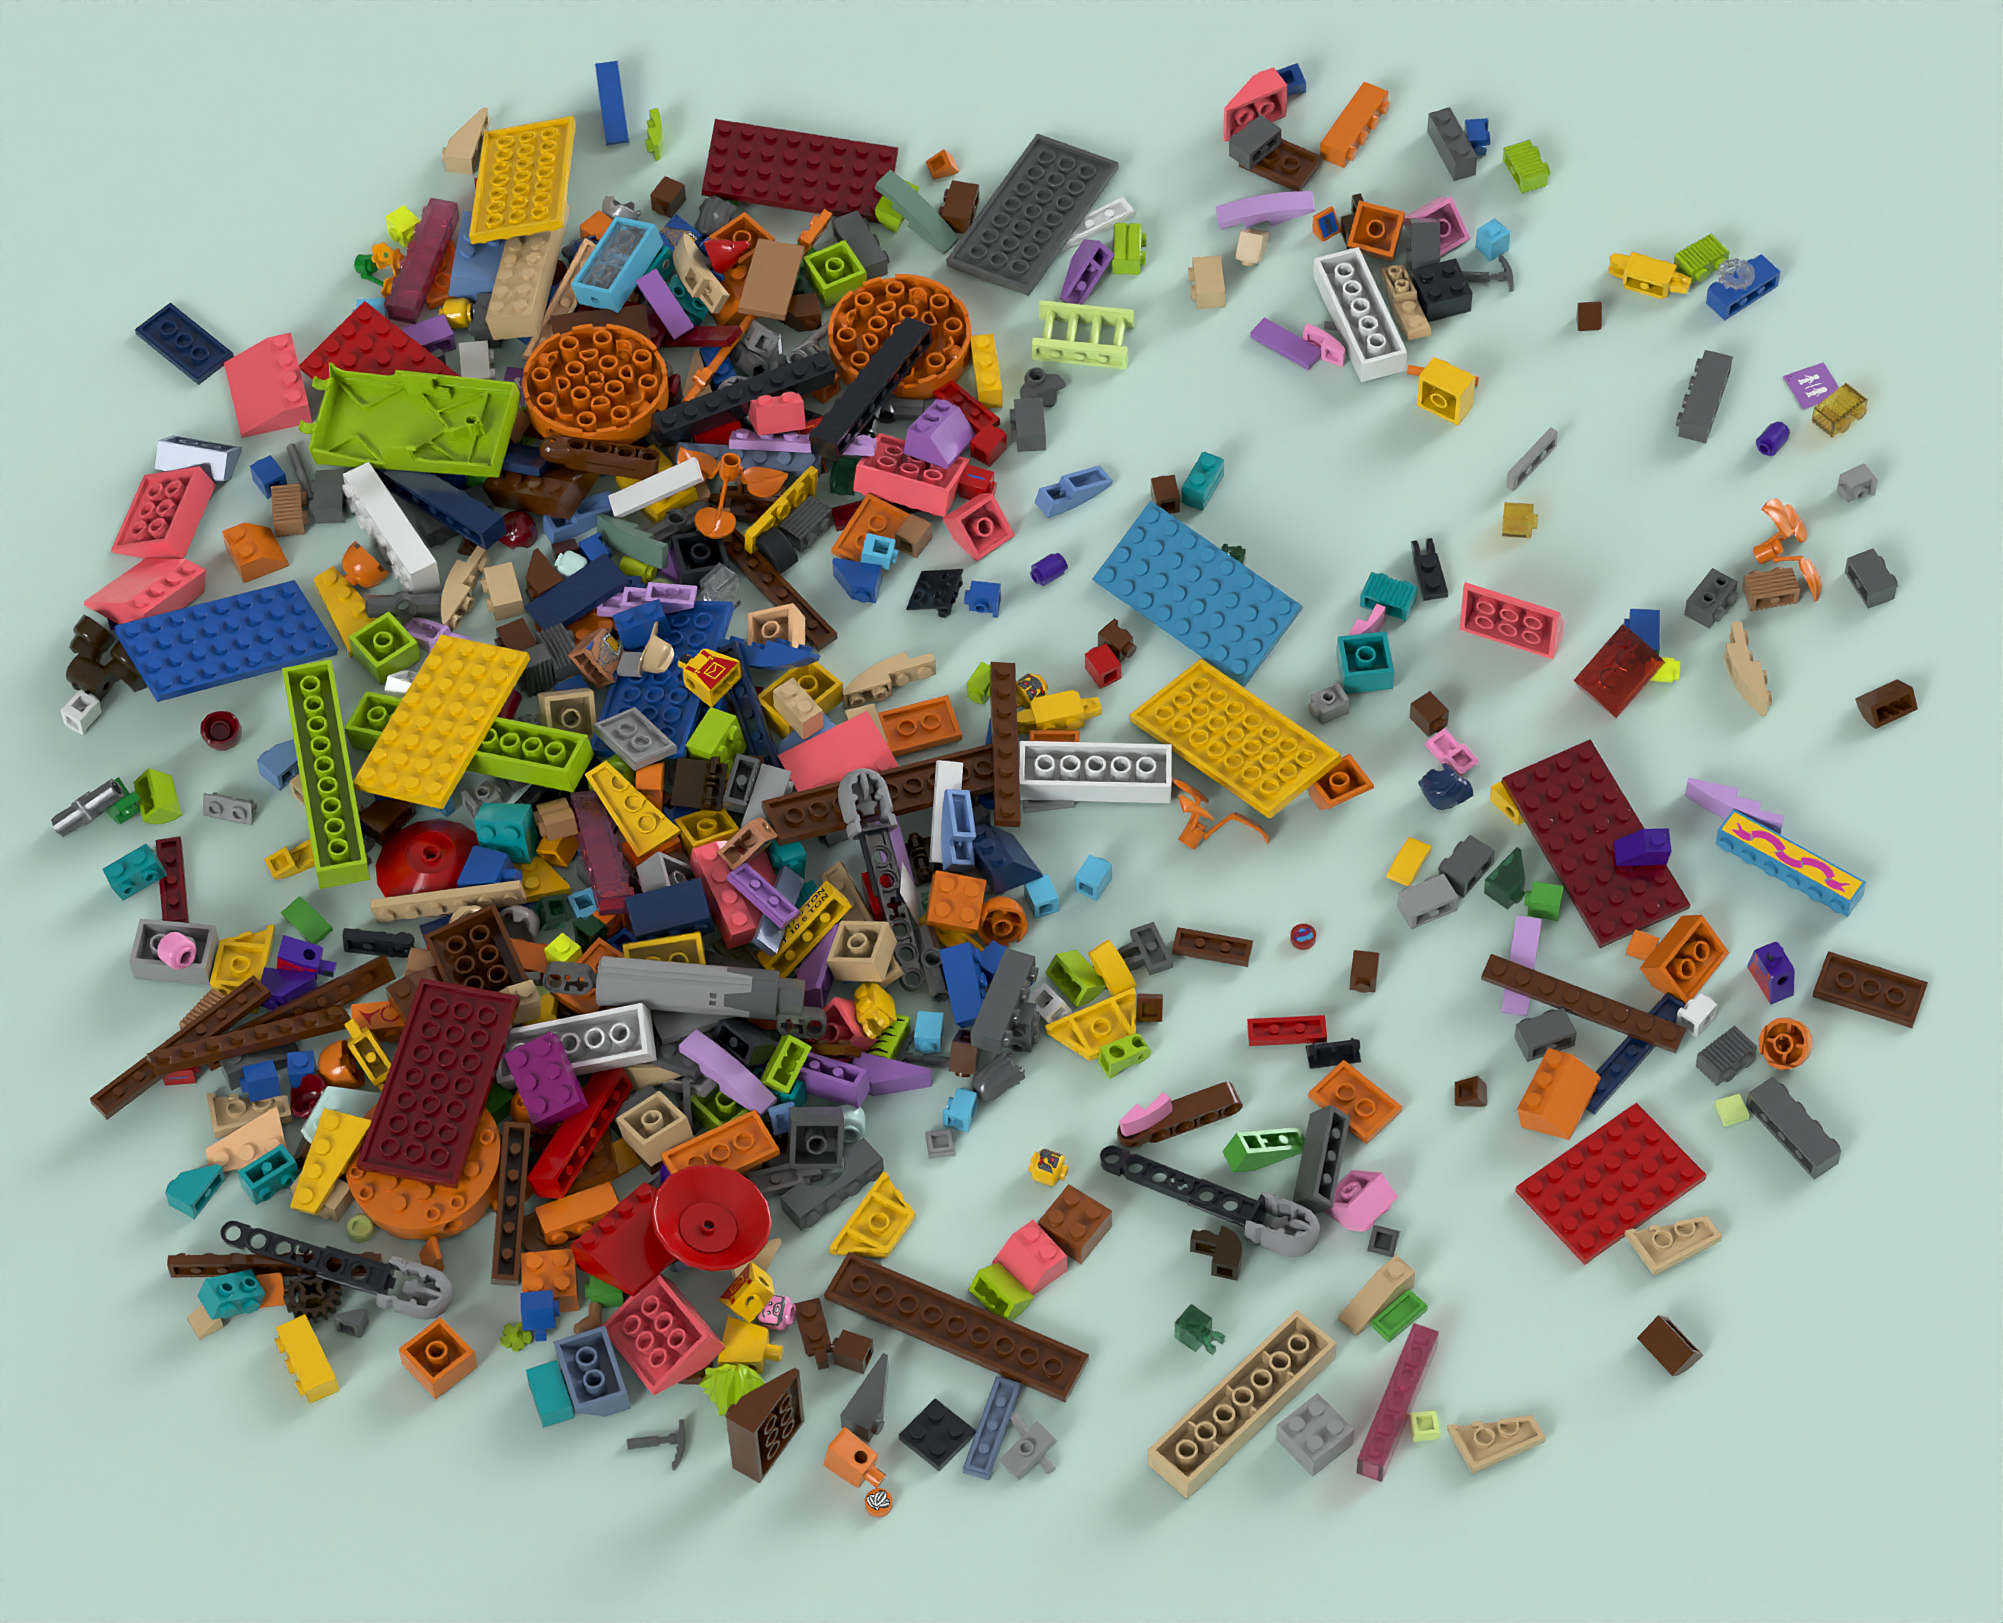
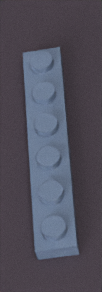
[675,442,823,478]

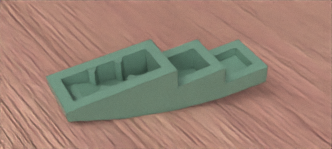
[875,170,959,254]
[597,513,668,569]

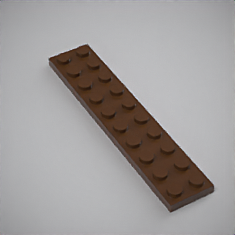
[761,743,993,846]
[824,1252,1089,1403]

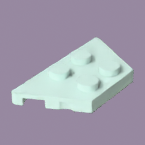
[301,1086,381,1144]

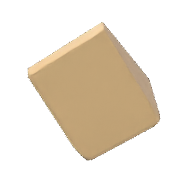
[187,1304,223,1340]

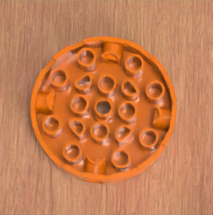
[828,274,972,400]
[522,324,669,445]
[346,1103,502,1242]

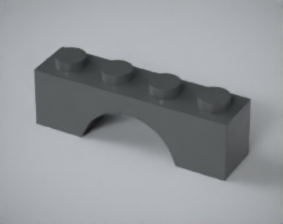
[780,1138,884,1231]

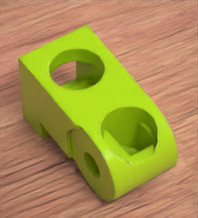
[1098,1034,1151,1079]

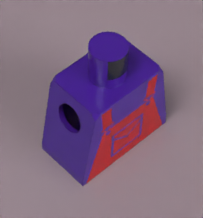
[277,935,337,982]
[1747,942,1795,1004]

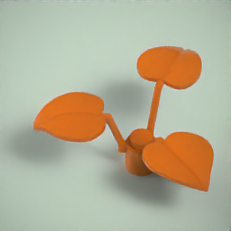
[677,447,788,539]
[1753,498,1822,602]
[1171,778,1270,850]

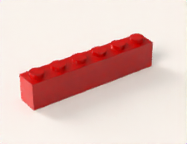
[527,1068,633,1199]

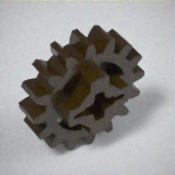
[283,1270,342,1324]

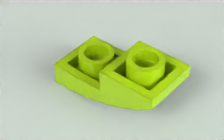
[645,108,663,161]

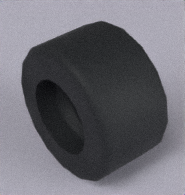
[755,526,798,574]

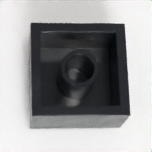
[1411,258,1473,323]
[670,531,731,589]

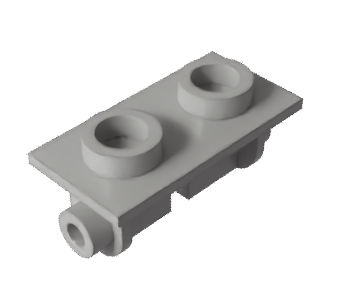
[203,792,257,825]

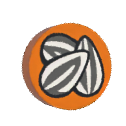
[865,1488,892,1517]

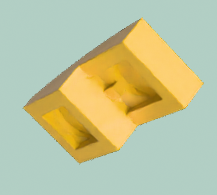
[1386,837,1432,886]
[264,839,315,880]
[1088,939,1137,997]

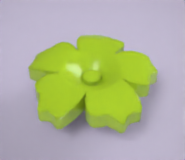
[500,1322,533,1352]

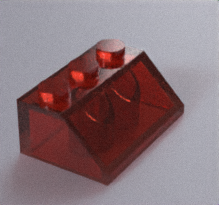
[1573,624,1665,718]

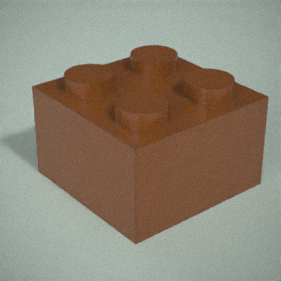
[1038,1184,1112,1264]

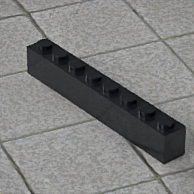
[809,316,932,462]
[650,350,837,448]

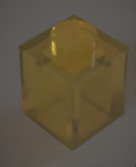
[1502,502,1538,538]

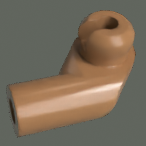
[573,1302,602,1335]

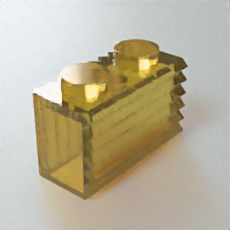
[1812,382,1868,437]

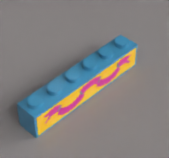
[1715,809,1866,917]

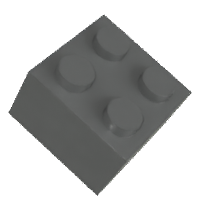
[787,1107,844,1169]

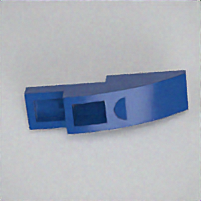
[718,636,820,670]

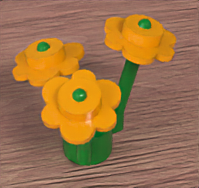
[354,242,405,302]

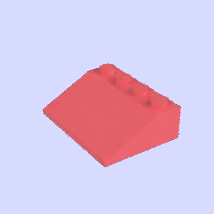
[224,333,312,438]
[853,433,970,517]
[111,466,216,559]
[84,558,206,624]
[1459,582,1565,659]
[777,711,899,792]
[689,841,777,949]
[602,1273,725,1395]

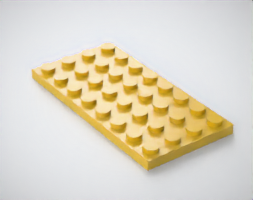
[469,116,576,244]
[353,634,530,809]
[1129,659,1342,819]

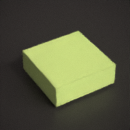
[1714,1094,1750,1127]
[1409,1410,1441,1442]

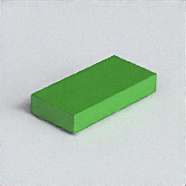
[1370,1289,1428,1343]

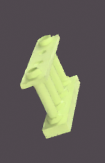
[1032,300,1134,369]

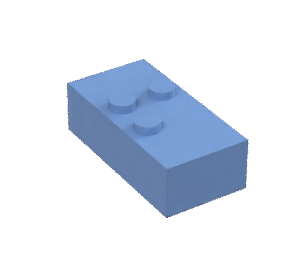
[448,211,506,301]

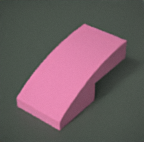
[1303,323,1345,367]
[1349,604,1386,635]
[1425,728,1479,776]
[1119,1092,1173,1137]

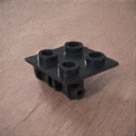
[906,569,964,618]

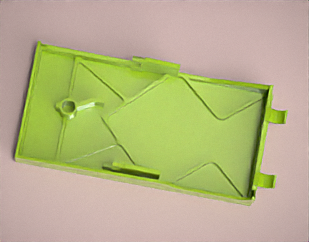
[298,362,521,477]

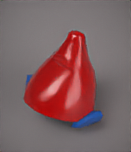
[699,237,749,281]

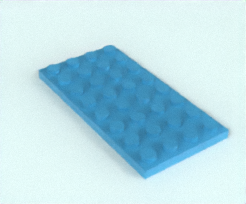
[1092,501,1304,687]

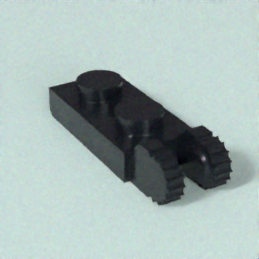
[1411,538,1448,601]
[342,928,415,958]

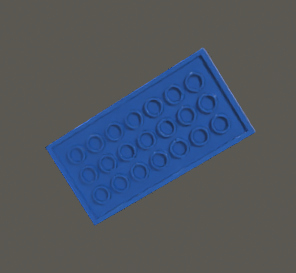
[115,580,338,702]
[590,601,735,760]

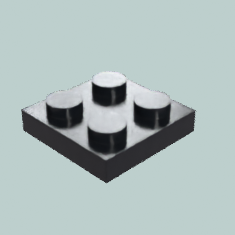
[899,1398,976,1472]

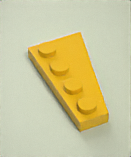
[744,465,818,554]
[313,566,377,658]
[585,761,682,859]
[290,1108,372,1216]

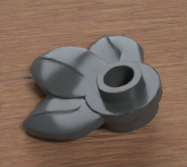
[1020,367,1066,407]

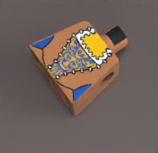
[568,628,625,689]
[718,817,778,870]

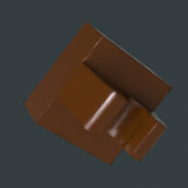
[1136,993,1163,1022]

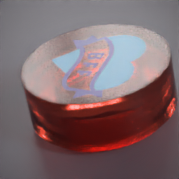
[1290,924,1316,950]

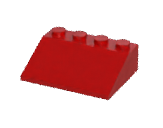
[571,1182,677,1297]

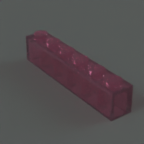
[384,198,460,324]
[569,790,634,916]
[1356,1323,1439,1482]

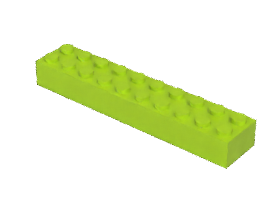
[282,659,370,889]
[344,691,594,792]

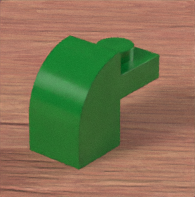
[105,777,140,824]

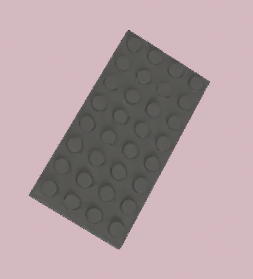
[946,133,1119,296]

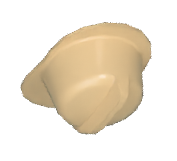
[638,622,674,676]

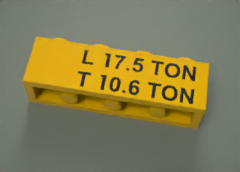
[757,880,852,978]

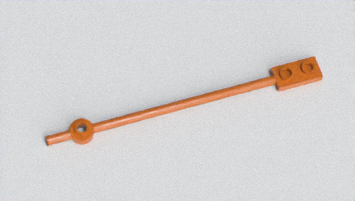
[682,209,832,403]

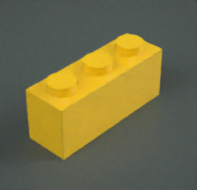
[970,334,1003,409]
[274,1315,339,1404]

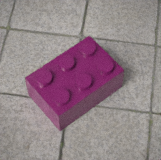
[504,1031,589,1130]

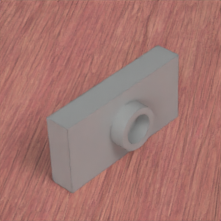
[999,1421,1057,1480]

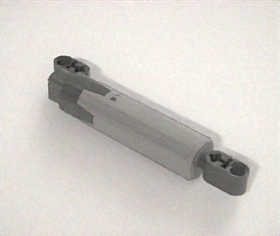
[543,956,827,1039]

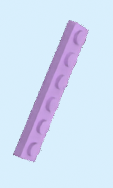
[729,429,877,456]

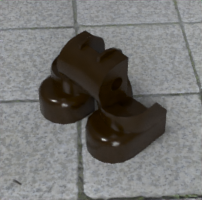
[66,615,147,702]

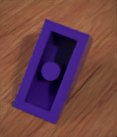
[1613,828,1672,866]
[260,967,318,1010]

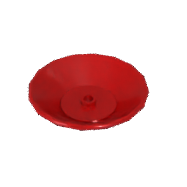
[375,819,479,917]
[650,1164,772,1272]

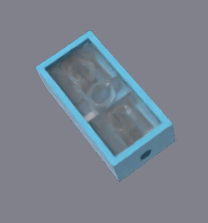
[571,216,664,313]

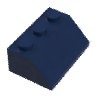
[972,823,1043,895]
[625,878,715,942]

